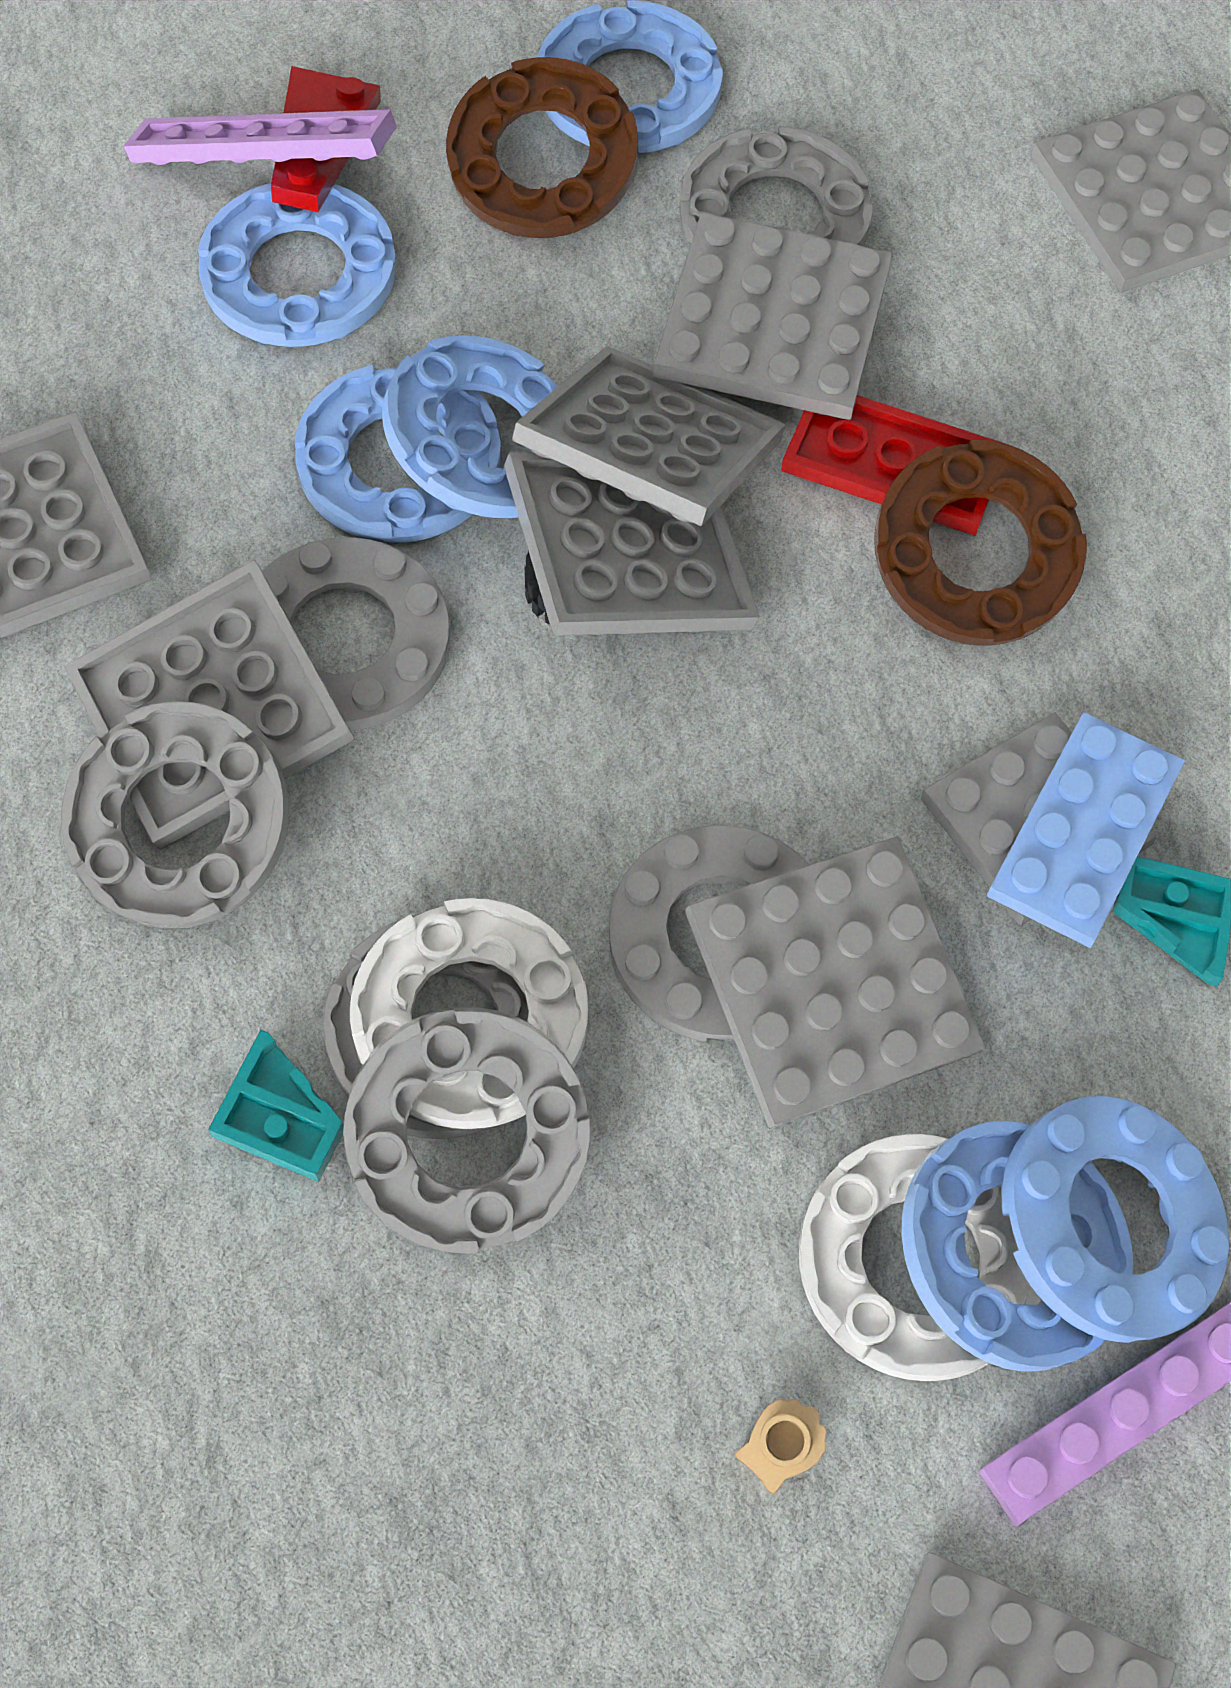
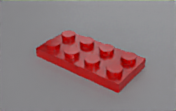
[781,395,1009,536]

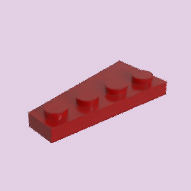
[271,66,381,212]

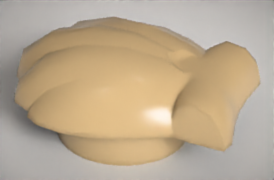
[734,1399,827,1495]

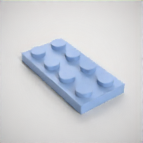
[987,712,1185,948]

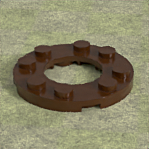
[446,57,639,238]
[874,440,1087,646]

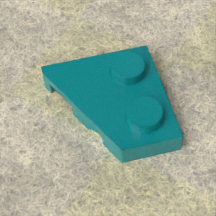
[1112,856,1231,987]
[208,1029,344,1182]

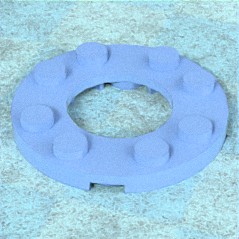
[538,0,723,153]
[198,183,396,347]
[382,335,558,518]
[294,365,501,543]
[1002,1096,1229,1343]
[901,1121,1133,1372]

